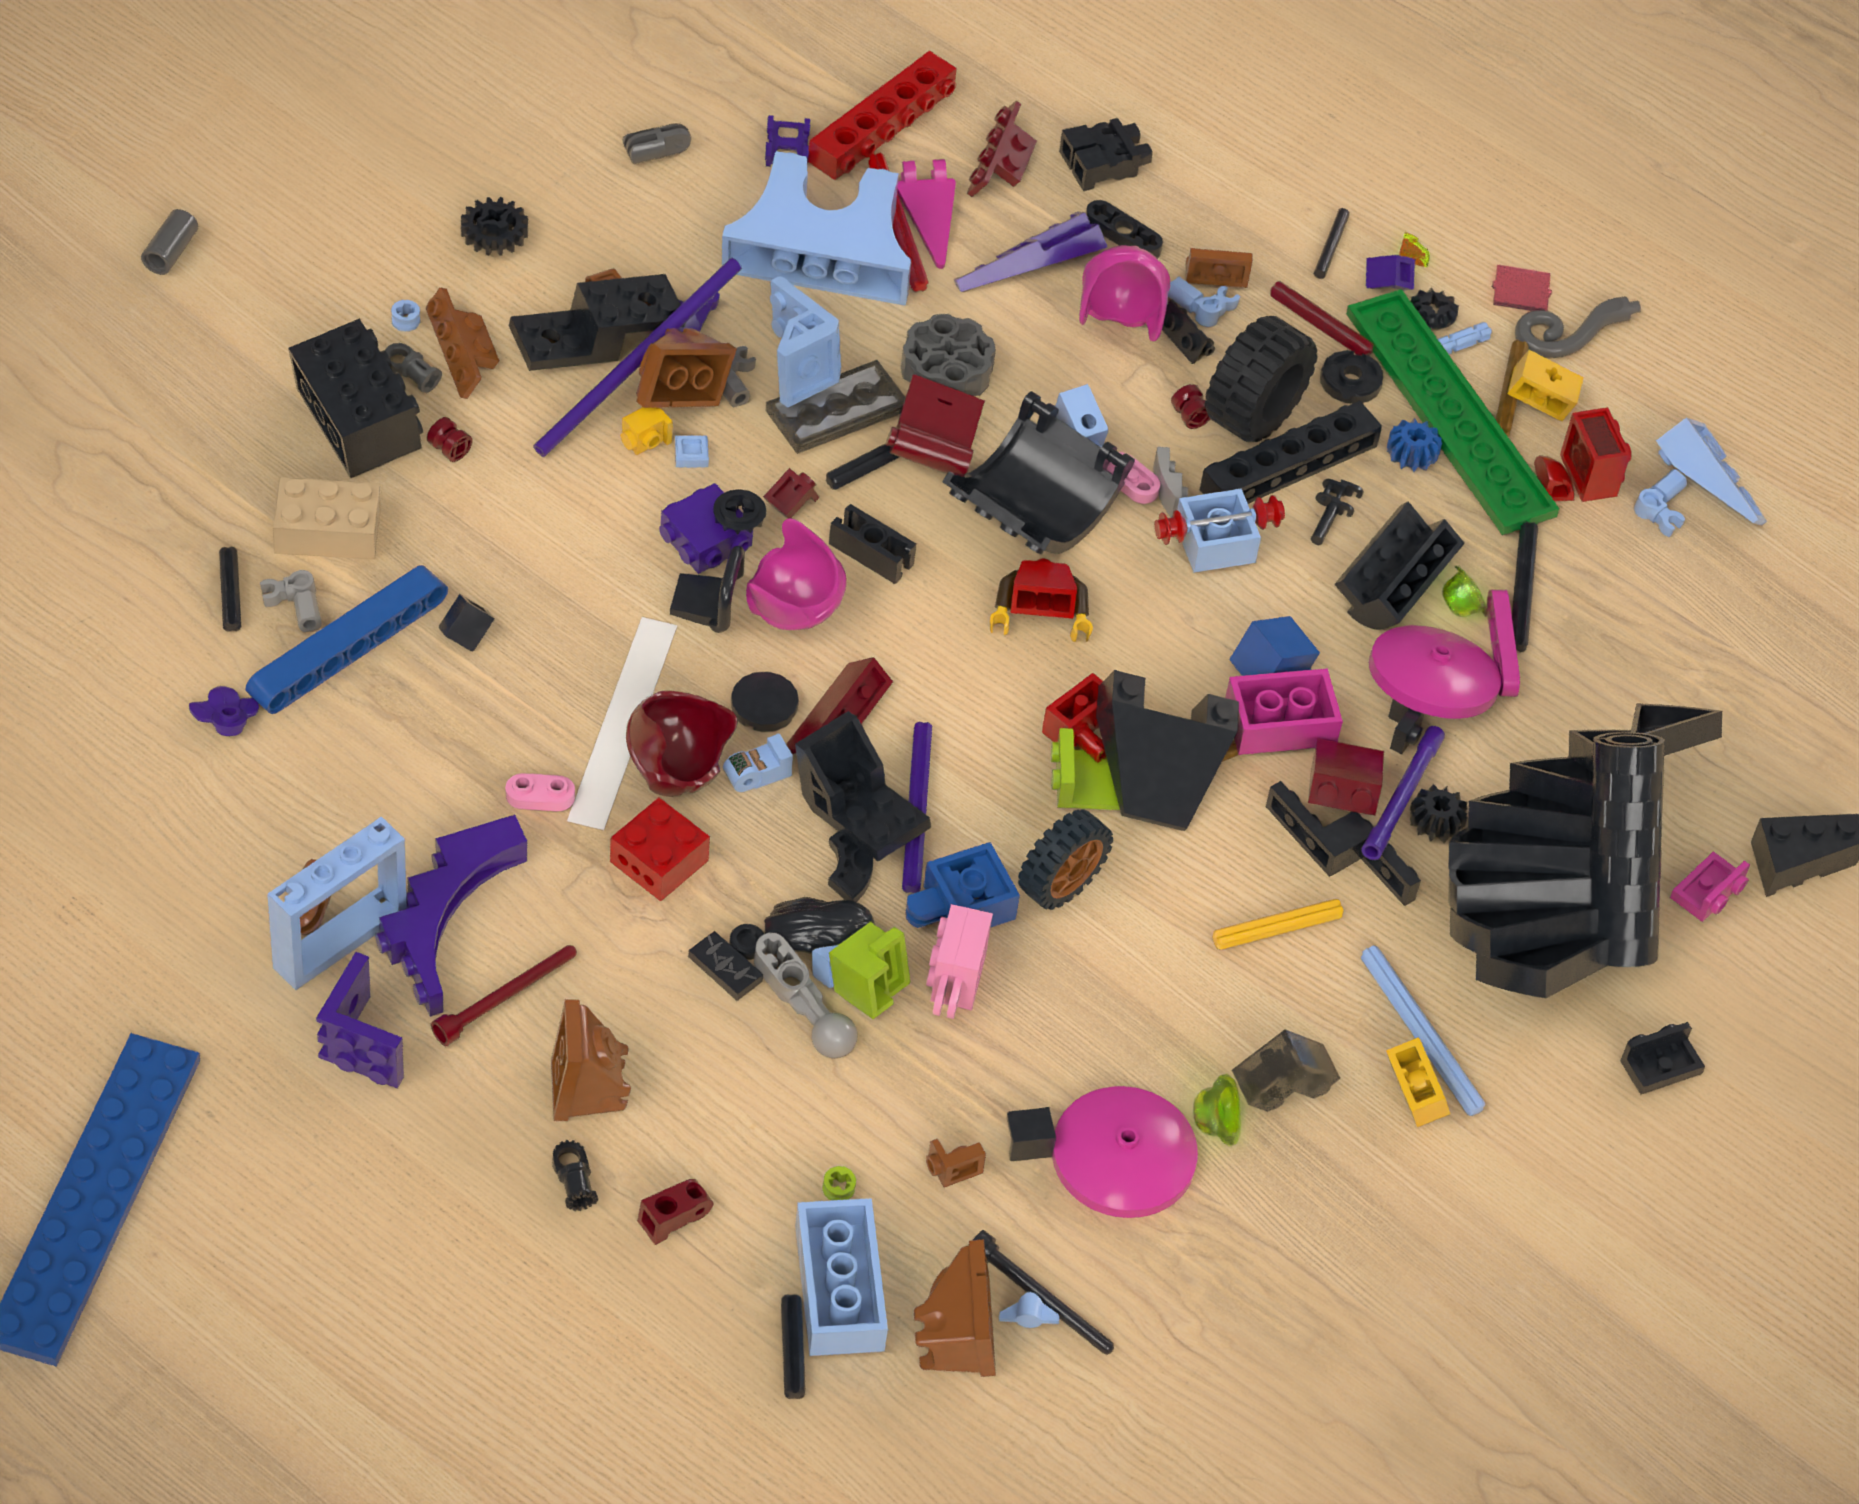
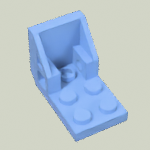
[770,276,841,408]

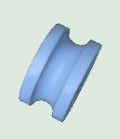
[391,300,420,332]

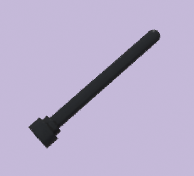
[972,1230,1114,1354]

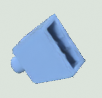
[1055,384,1108,447]

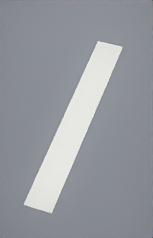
[567,617,677,830]

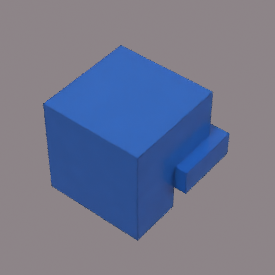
[1229,616,1320,676]

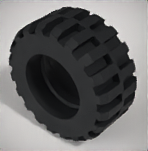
[1205,316,1318,442]

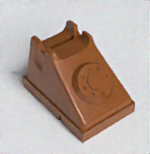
[636,328,737,408]
[551,999,631,1121]
[914,1239,996,1377]

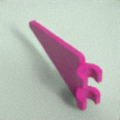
[897,159,956,269]

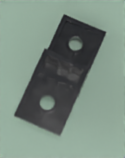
[508,274,686,371]

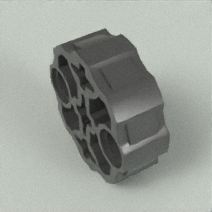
[901,314,996,396]

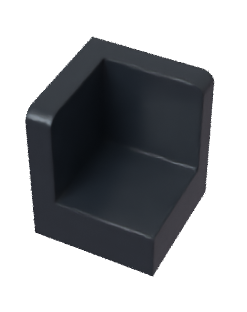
[439,594,495,651]
[1007,1107,1056,1161]

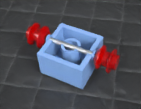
[1154,489,1285,573]

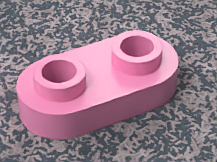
[1106,452,1160,504]
[505,773,575,811]

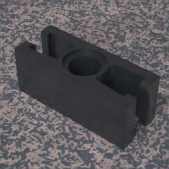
[829,504,917,584]

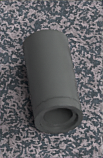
[141,209,199,275]

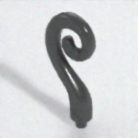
[1515,296,1641,358]

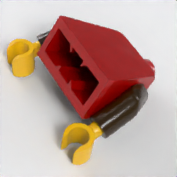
[990,558,1093,642]

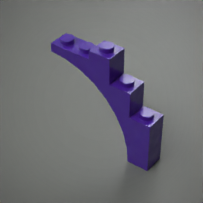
[375,814,527,1016]

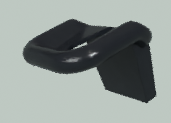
[670,546,745,633]

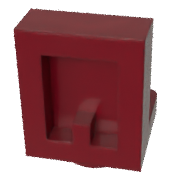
[763,468,820,519]

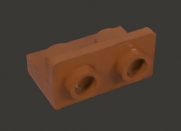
[1186,248,1253,288]

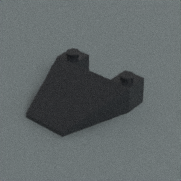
[1096,670,1239,831]

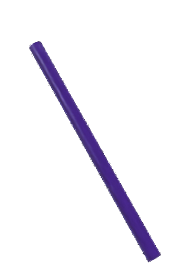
[533,258,742,457]

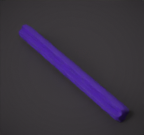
[902,721,933,893]

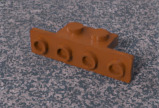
[426,287,500,399]

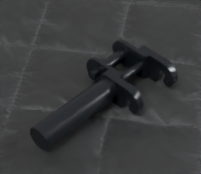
[1311,478,1364,545]

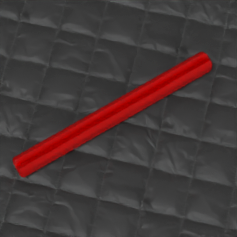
[868,152,929,292]

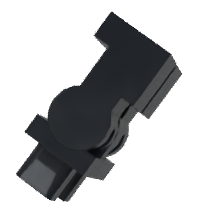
[1059,118,1153,192]

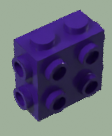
[659,483,753,574]

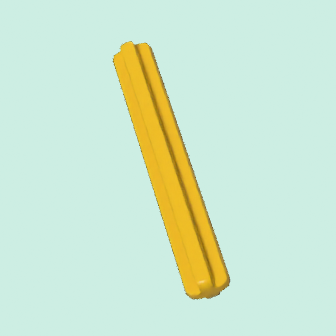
[1212,899,1344,950]

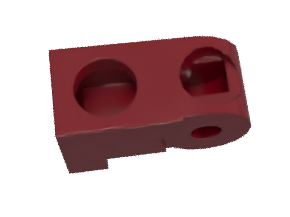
[637,1179,714,1245]

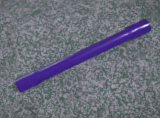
[1362,726,1445,860]

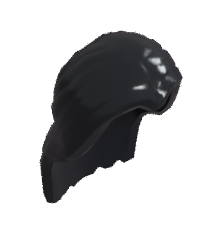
[764,896,875,954]

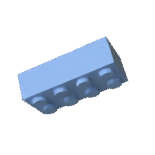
[795,1198,888,1356]

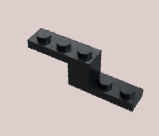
[1265,781,1421,906]

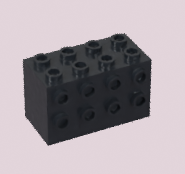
[288,318,423,478]

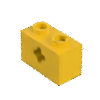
[1507,350,1584,421]
[1386,1037,1451,1127]

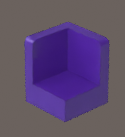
[1366,255,1415,291]

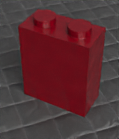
[1308,738,1384,816]

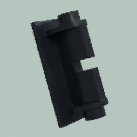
[1162,299,1215,364]

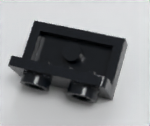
[1620,1022,1705,1095]

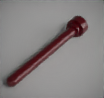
[431,945,577,1046]

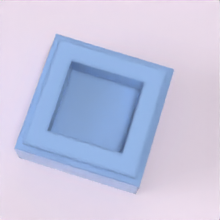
[675,435,709,468]

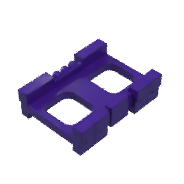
[765,115,810,167]

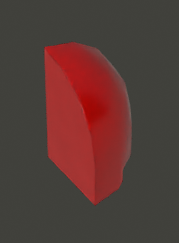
[1534,455,1574,501]

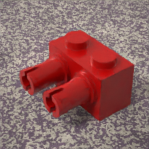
[1042,673,1106,763]

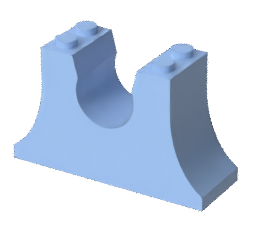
[722,151,911,306]

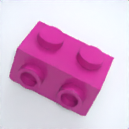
[1670,851,1750,922]

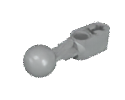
[754,933,857,1058]

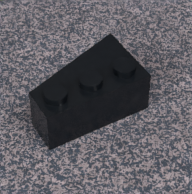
[1751,814,1859,897]

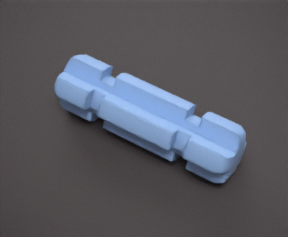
[1438,322,1492,354]

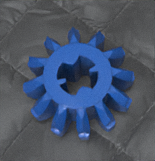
[1387,418,1442,472]

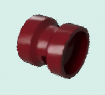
[1171,384,1211,429]
[427,417,473,462]

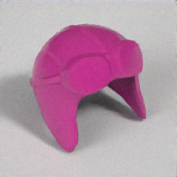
[1079,245,1171,341]
[746,518,847,630]

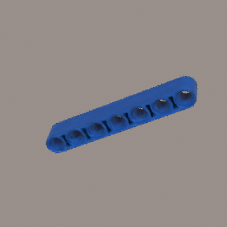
[245,565,448,714]

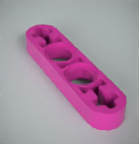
[1487,589,1520,697]

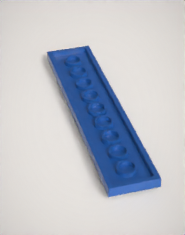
[0,1033,200,1367]

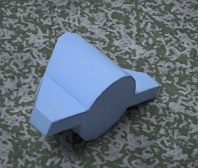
[999,1292,1059,1328]

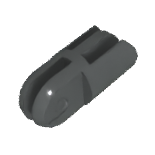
[622,123,692,164]

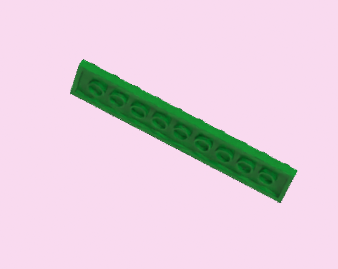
[1346,289,1560,535]

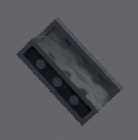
[1335,501,1464,630]

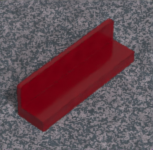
[786,657,893,754]

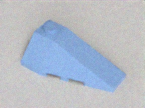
[1656,418,1767,525]

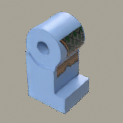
[723,733,793,792]

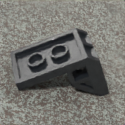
[795,711,931,862]

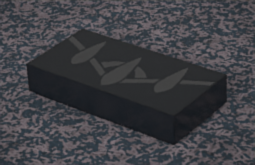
[688,931,763,1001]

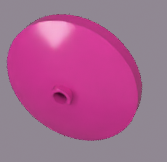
[1368,625,1501,719]
[1052,1086,1198,1218]

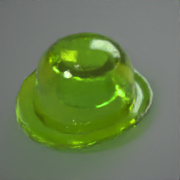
[1442,565,1488,617]
[1193,1073,1241,1147]

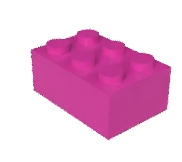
[1225,668,1343,755]

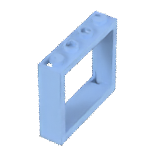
[267,817,407,990]

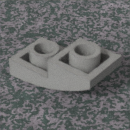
[1153,446,1188,518]

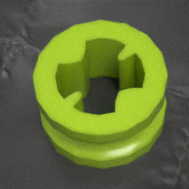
[822,1166,856,1201]

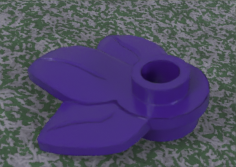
[189,686,259,736]

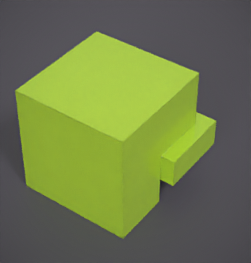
[829,922,911,1019]

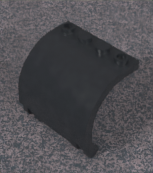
[942,391,1135,555]

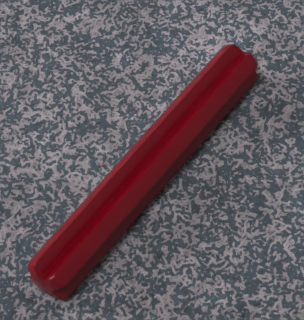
[1270,281,1373,356]

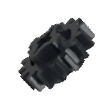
[461,197,528,256]

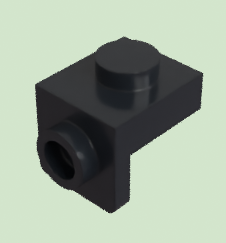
[1388,699,1424,755]

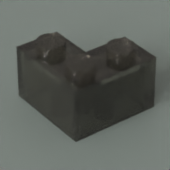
[1232,1029,1341,1112]

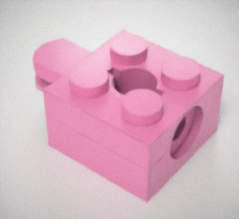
[926,904,993,1019]

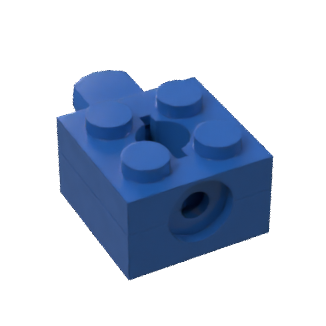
[905,842,1020,928]

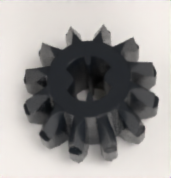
[1410,784,1468,843]

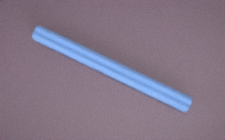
[1361,945,1485,1116]

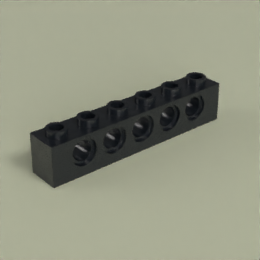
[1199,401,1382,504]

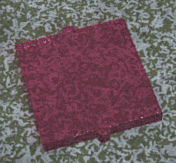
[1492,264,1552,311]

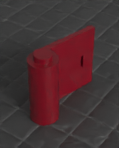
[886,374,985,474]

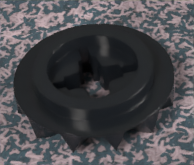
[1410,288,1459,329]
[713,489,766,535]

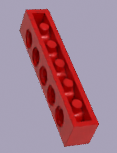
[808,50,957,180]

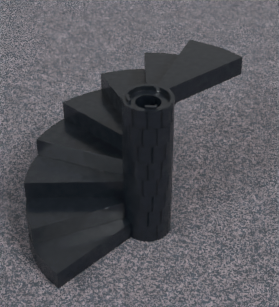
[1448,703,1723,999]

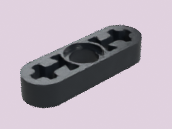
[1086,200,1163,259]

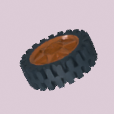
[1018,809,1113,910]

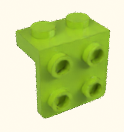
[1051,728,1120,810]

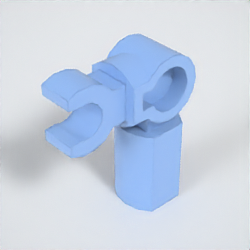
[1168,277,1240,327]
[1634,469,1687,537]

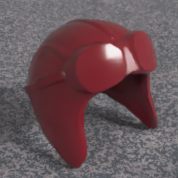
[626,690,738,797]

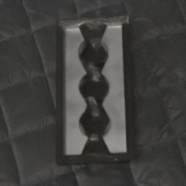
[765,360,905,454]

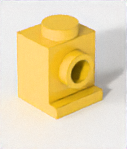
[620,407,673,455]

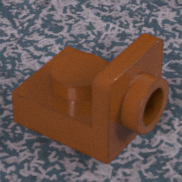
[926,1139,986,1188]

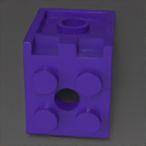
[316,952,404,1089]

